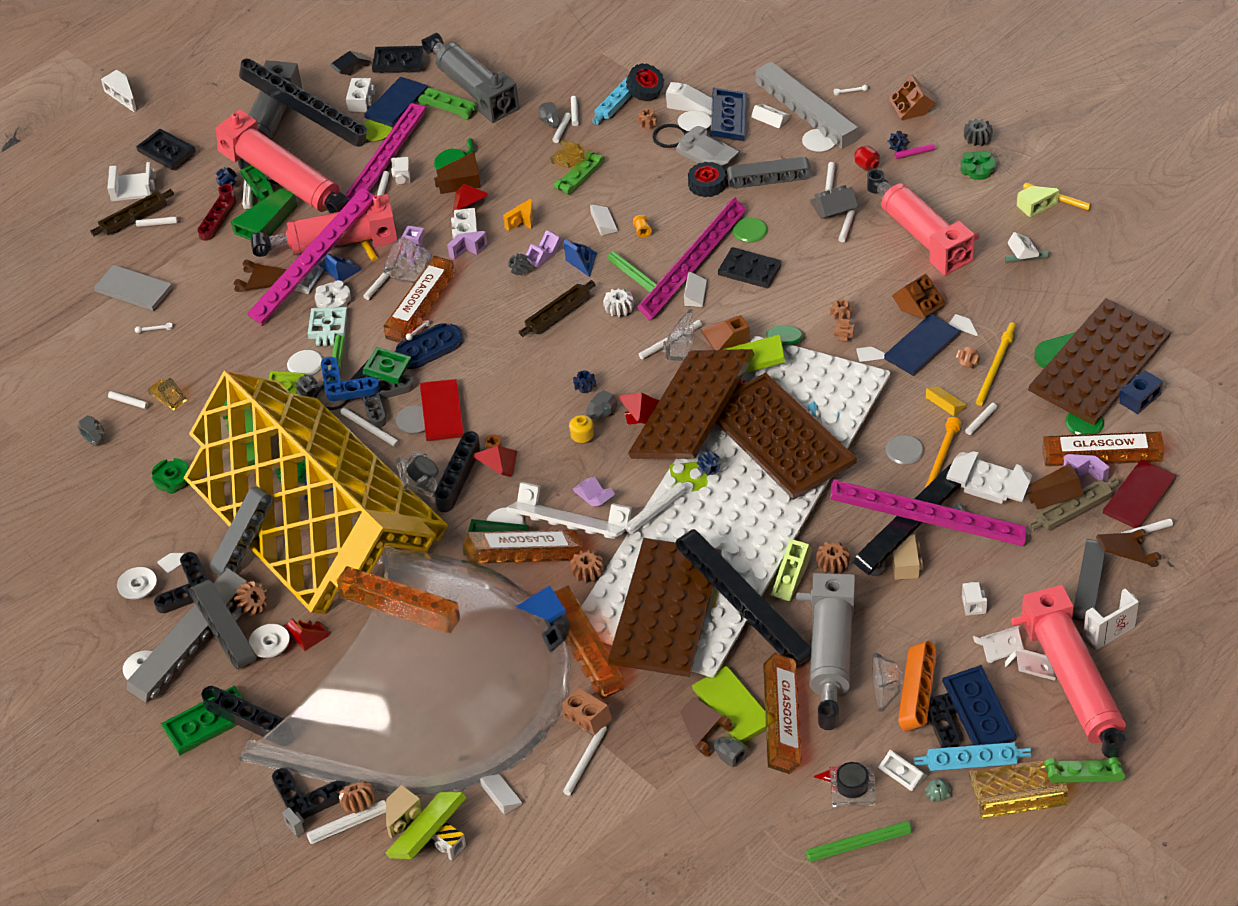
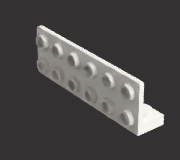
[506,482,632,539]

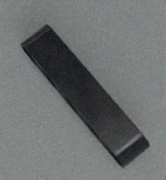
[434,431,481,512]
[201,686,294,746]

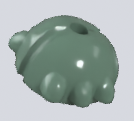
[924,779,952,802]

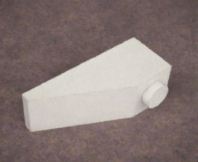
[101,70,137,112]
[666,82,712,115]

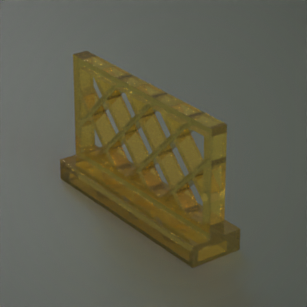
[969,759,1068,819]

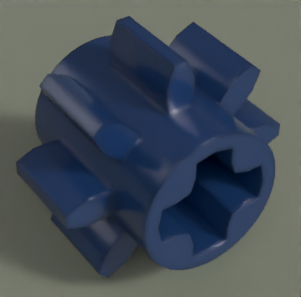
[887,130,910,152]
[216,167,237,187]
[573,370,596,393]
[697,451,721,476]

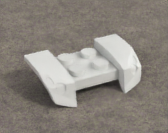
[947,451,1032,504]

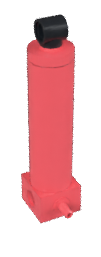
[215,109,349,214]
[1011,585,1126,758]

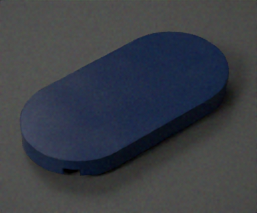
[394,323,463,369]

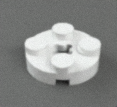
[315,280,351,308]

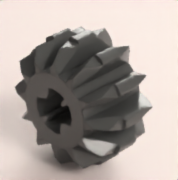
[964,118,993,146]

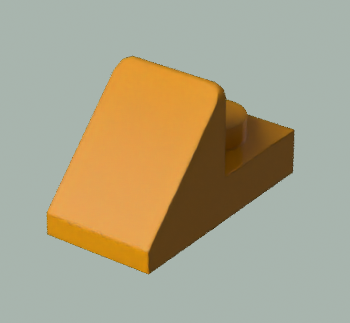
[503,199,534,231]

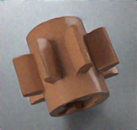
[637,108,658,129]
[830,299,853,322]
[834,319,854,342]
[956,346,980,369]

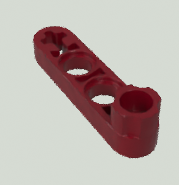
[197,184,236,241]

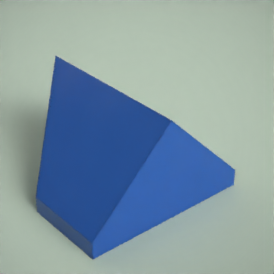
[564,239,597,277]
[319,254,361,281]
[515,585,566,623]

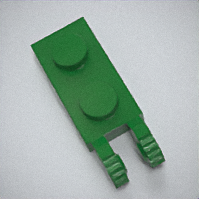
[240,165,274,202]

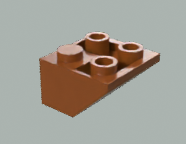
[888,75,936,120]
[892,274,946,318]
[701,315,750,350]

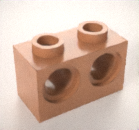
[561,688,612,735]

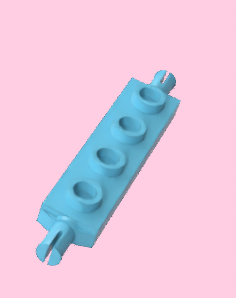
[592,77,632,125]
[914,742,1031,771]

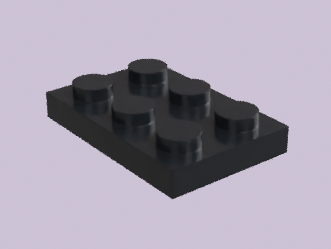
[372,46,424,73]
[136,129,196,170]
[718,247,781,289]

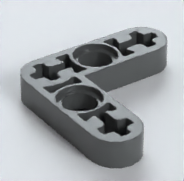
[361,375,414,428]

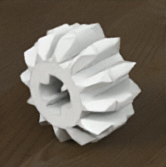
[603,287,634,317]

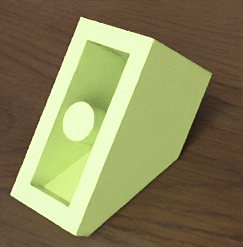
[1017,186,1059,217]

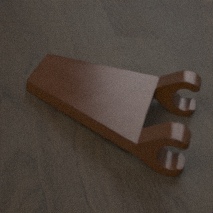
[233,259,287,292]
[1096,529,1162,567]
[680,697,734,757]

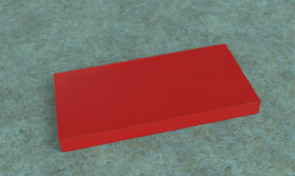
[420,379,464,441]

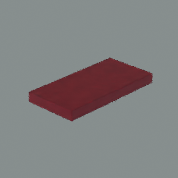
[1103,459,1176,528]

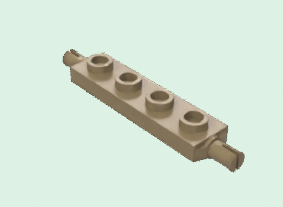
[1029,478,1119,531]

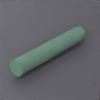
[1005,251,1048,263]

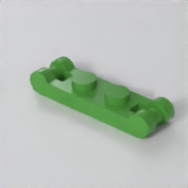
[418,88,477,119]
[554,150,605,195]
[1044,757,1125,783]

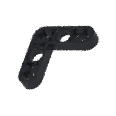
[154,552,208,613]
[928,693,960,748]
[272,768,346,819]

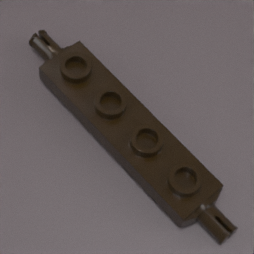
[90,189,174,237]
[519,280,596,337]

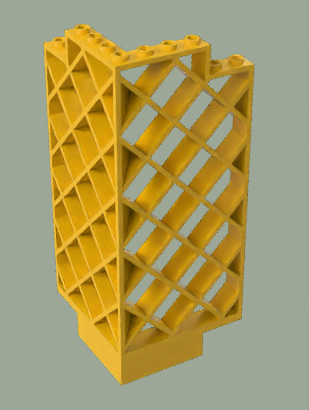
[184,370,448,614]

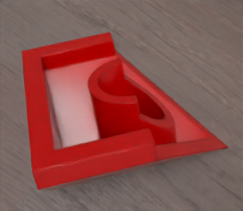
[453,184,488,212]
[619,393,659,424]
[473,446,517,477]
[284,619,330,651]

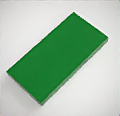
[161,685,251,756]

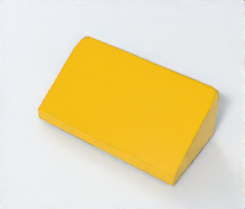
[926,386,967,416]

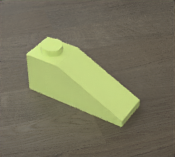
[771,539,813,602]

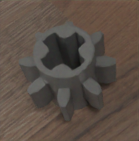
[508,253,530,276]
[295,375,319,397]

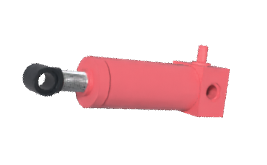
[867,169,979,276]
[250,194,398,257]

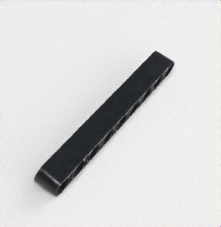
[239,59,367,147]
[852,464,961,576]
[676,529,811,668]

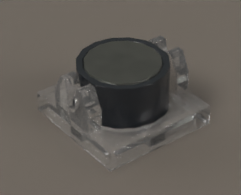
[396,451,439,497]
[830,762,876,807]

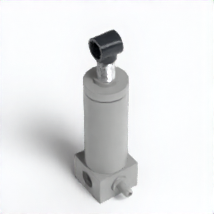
[796,573,855,730]

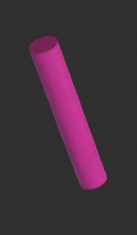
[894,143,935,159]

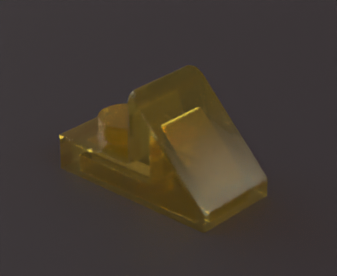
[148,378,187,410]

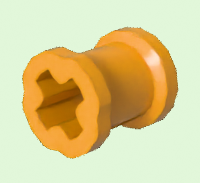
[632,215,652,238]

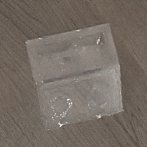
[383,237,433,284]

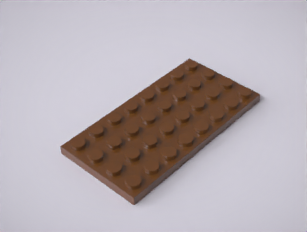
[1028,298,1171,425]
[628,349,755,459]
[716,372,857,500]
[608,538,722,677]

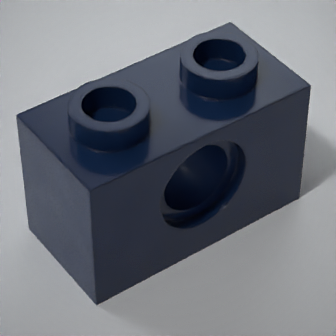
[1119,370,1163,414]

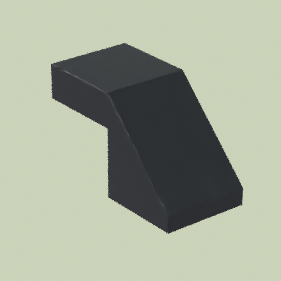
[330,51,370,76]
[542,614,571,652]

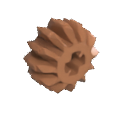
[816,541,850,574]
[570,549,604,583]
[234,581,269,616]
[339,781,376,814]

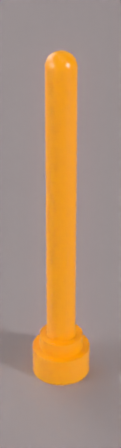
[925,417,962,488]

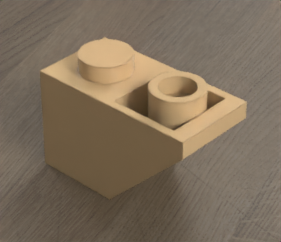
[893,534,923,580]
[386,785,422,838]

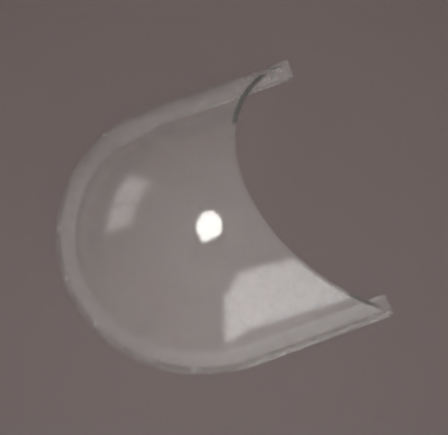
[239,546,571,797]

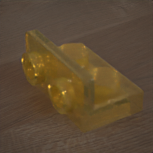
[550,140,585,168]

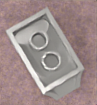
[676,126,740,167]

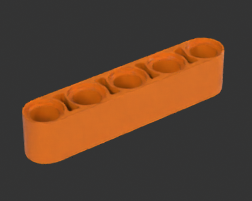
[898,641,936,732]

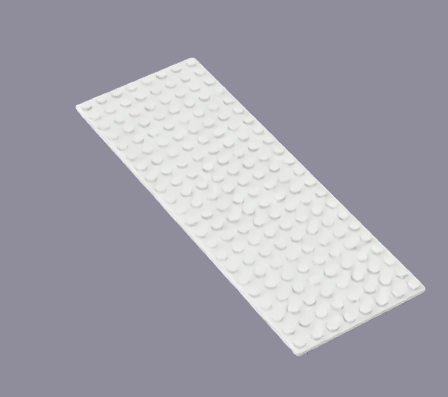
[570,336,890,678]

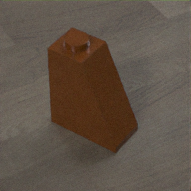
[434,152,481,194]
[1027,464,1083,510]

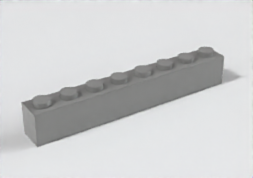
[755,62,858,149]
[126,568,247,703]

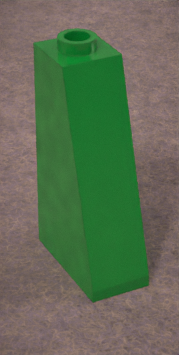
[231,188,297,240]

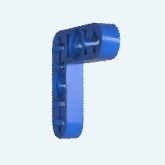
[321,357,380,402]

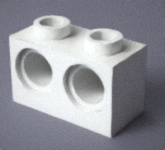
[346,78,375,112]
[451,208,477,239]

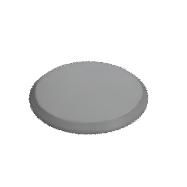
[396,405,425,433]
[885,435,924,465]

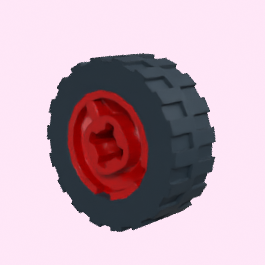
[626,63,664,101]
[688,162,726,197]

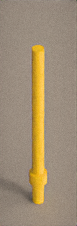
[975,322,1016,406]

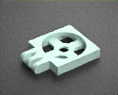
[308,307,348,346]

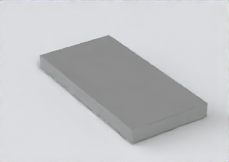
[94,265,173,311]

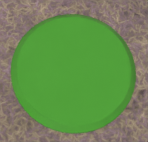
[732,218,768,242]

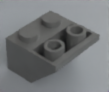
[810,185,858,218]

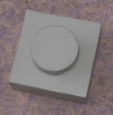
[282,808,305,838]

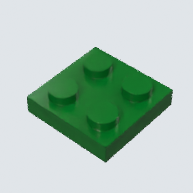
[363,346,411,384]

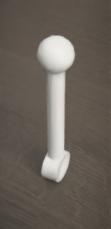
[834,85,868,95]
[406,320,430,340]
[135,323,173,333]

